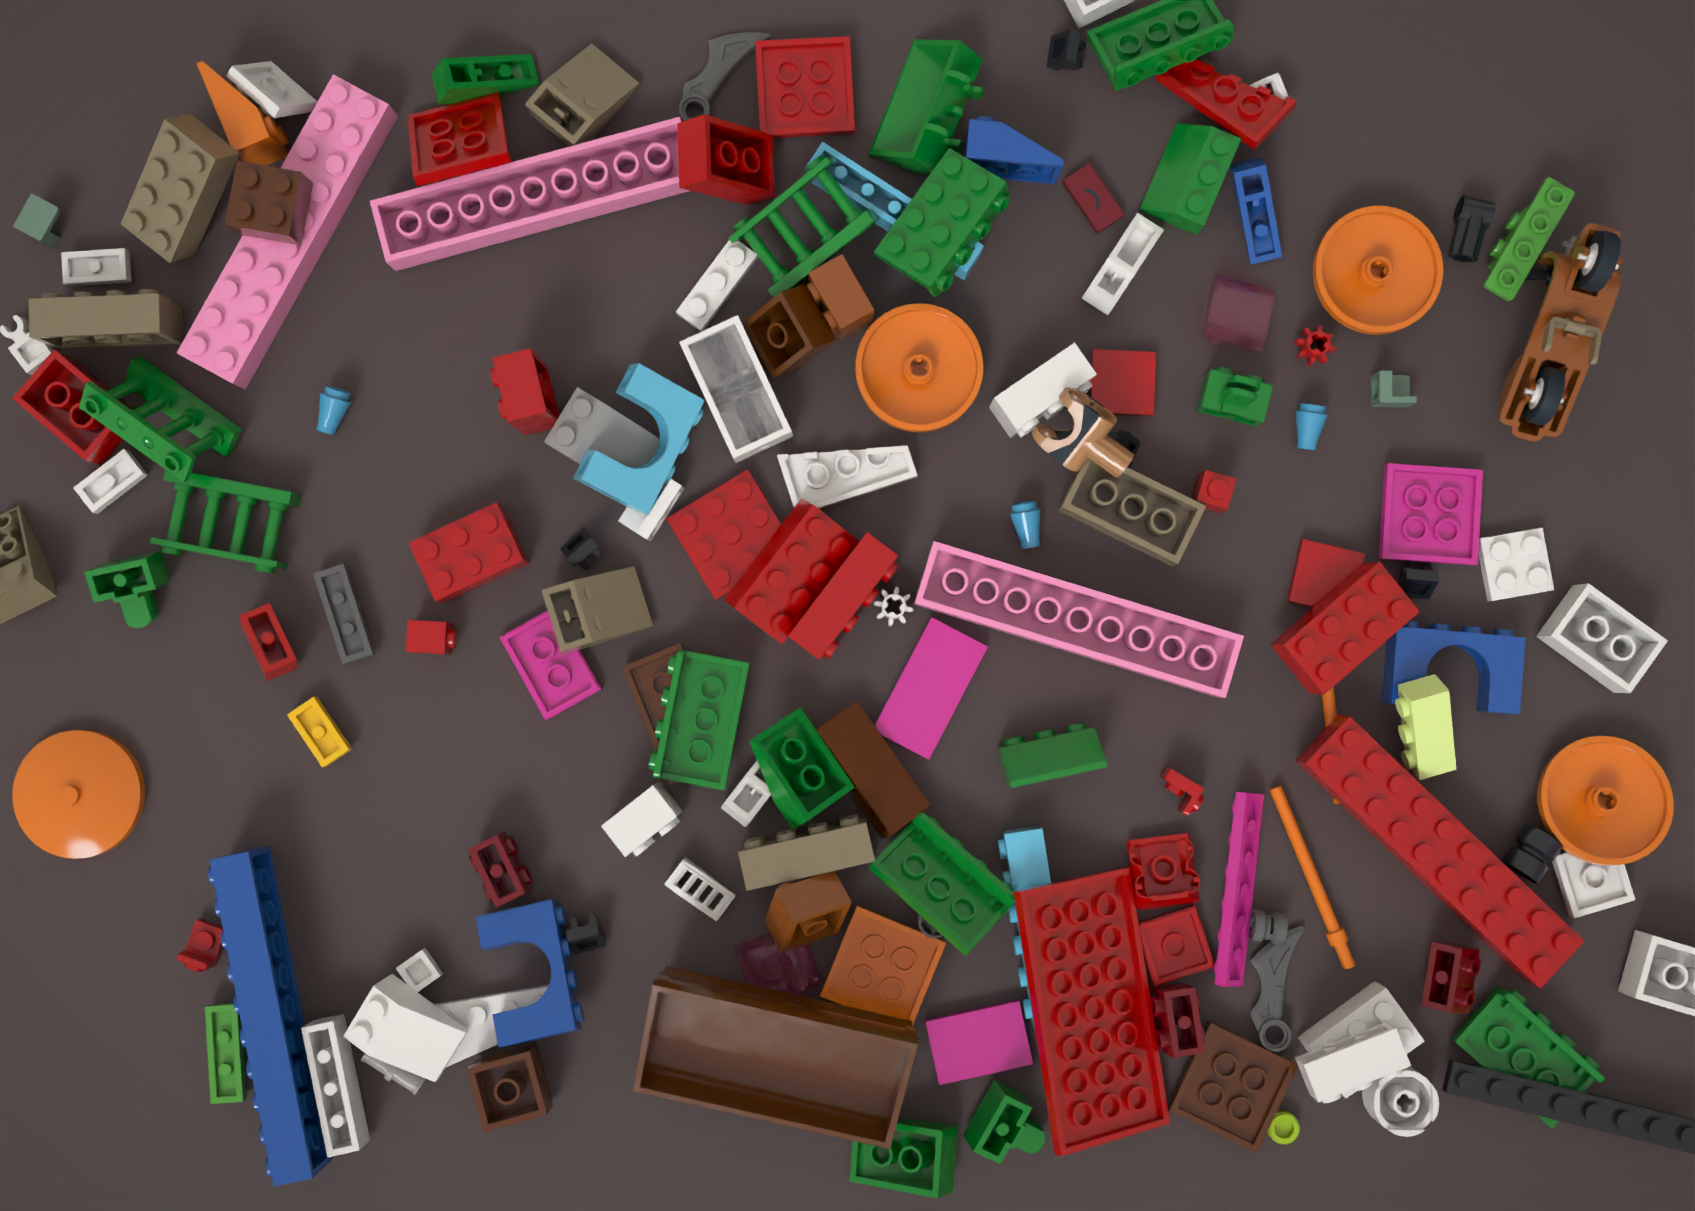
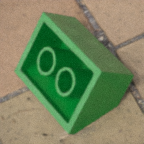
[1139,124,1241,235]
[997,722,1108,788]

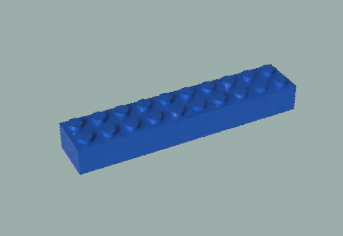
[208,845,332,1187]

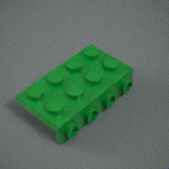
[1087,0,1234,91]
[874,148,1010,297]
[649,649,750,790]
[869,812,1015,956]
[1451,986,1605,1129]

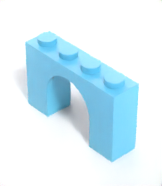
[573,363,705,515]

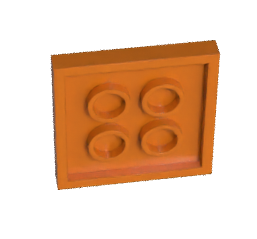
[820,905,946,1026]

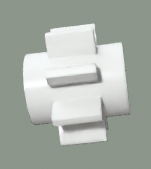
[874,587,913,627]

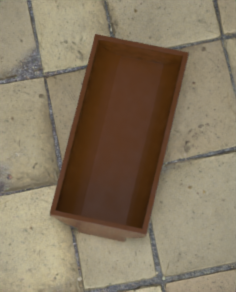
[633,966,919,1149]

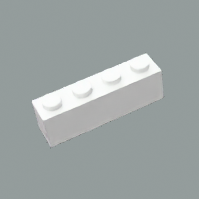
[301,1014,370,1157]

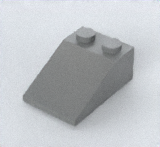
[544,387,660,468]

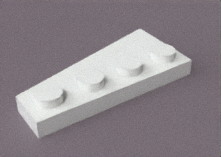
[777,445,918,509]
[434,985,549,1067]

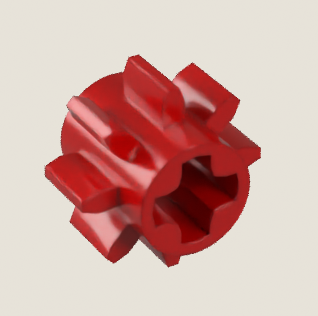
[1293,325,1336,366]

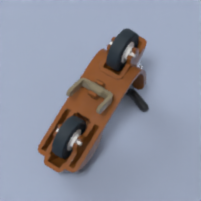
[1499,223,1623,442]

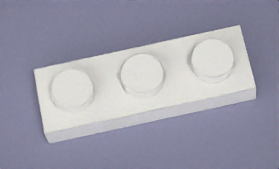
[676,240,758,332]

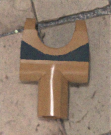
[1032,387,1134,478]

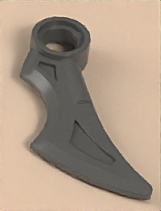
[679,32,770,122]
[1250,926,1305,1052]

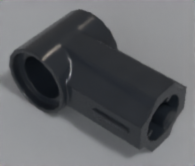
[1448,195,1496,263]

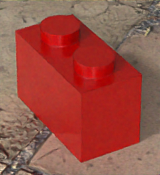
[238,603,297,681]

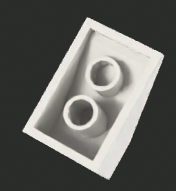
[343,974,469,1082]

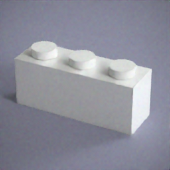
[1295,1022,1411,1103]

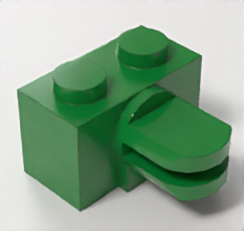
[1195,367,1273,427]
[84,551,170,628]
[963,1079,1045,1164]

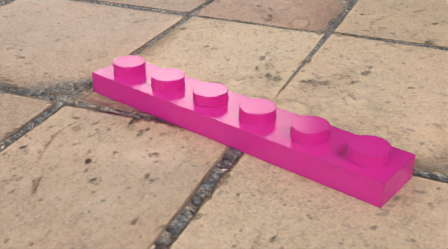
[1214,792,1264,987]

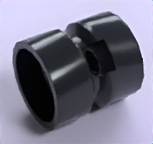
[1501,824,1563,885]

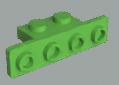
[1483,177,1575,302]

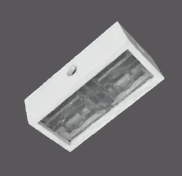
[679,315,793,463]

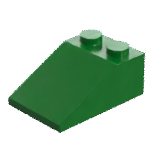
[749,707,855,830]
[849,1118,958,1199]

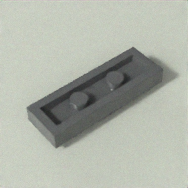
[313,563,376,664]

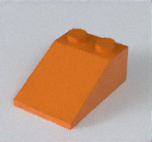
[196,61,289,166]

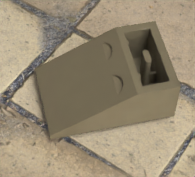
[525,43,640,147]
[0,506,57,624]
[541,566,654,655]

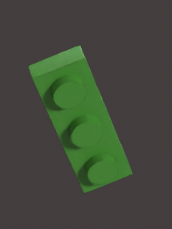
[205,1002,247,1104]

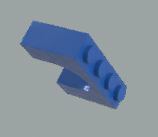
[1382,621,1526,715]
[476,899,585,1047]

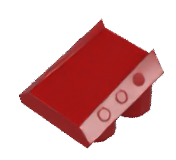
[1126,833,1200,910]

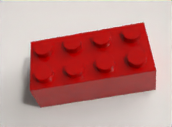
[724,498,859,644]
[788,532,899,660]
[1270,562,1420,695]

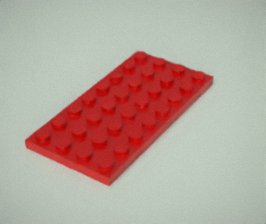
[1013,867,1170,1156]

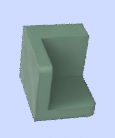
[13,193,61,249]
[1370,371,1417,408]

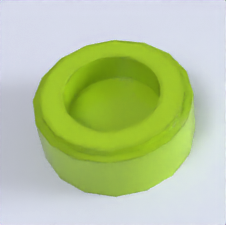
[1267,1109,1300,1145]

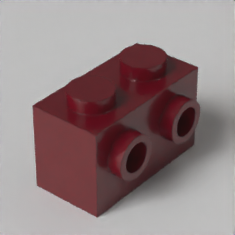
[468,831,533,908]
[1421,941,1481,1014]
[1150,983,1205,1058]

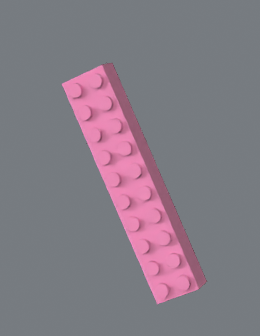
[177,74,399,390]
[370,117,689,271]
[914,541,1244,698]

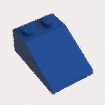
[964,116,1064,184]

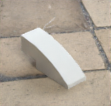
[1082,213,1164,315]
[721,761,771,827]

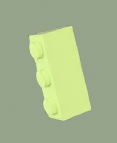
[1395,674,1457,780]

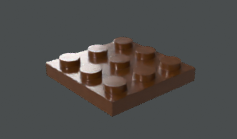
[1168,1021,1298,1153]

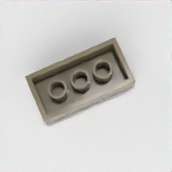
[121,114,240,263]
[29,289,184,349]
[1057,459,1206,566]
[738,814,875,891]

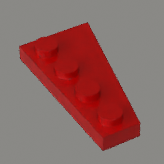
[1155,60,1297,150]

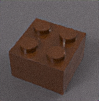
[224,161,313,245]
[742,285,836,379]
[467,1043,553,1132]

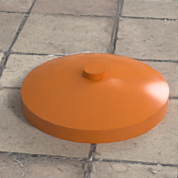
[1312,206,1443,335]
[855,303,983,432]
[12,730,145,859]
[1537,736,1674,866]

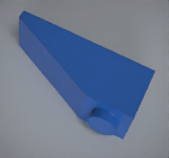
[1229,157,1282,265]

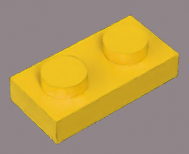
[287,696,352,768]

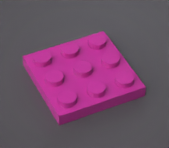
[1378,463,1483,566]

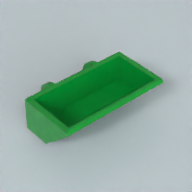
[868,39,985,175]

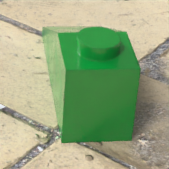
[431,54,539,105]

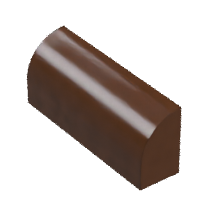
[816,701,931,839]

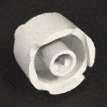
[1362,1067,1439,1137]

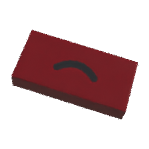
[1062,163,1124,234]

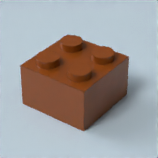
[806,254,874,341]
[764,871,852,953]

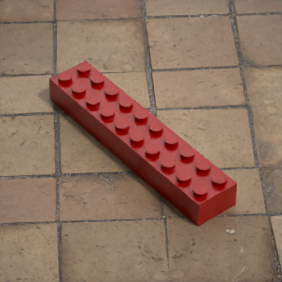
[1295,715,1585,989]

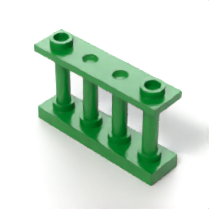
[728,156,880,298]
[79,356,242,483]
[150,470,301,574]

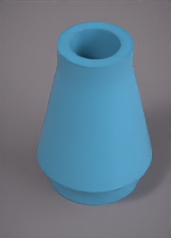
[316,385,352,435]
[1296,403,1328,450]
[1009,501,1041,549]

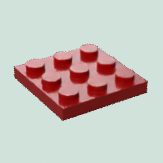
[755,36,855,138]
[407,92,511,186]
[666,469,781,600]

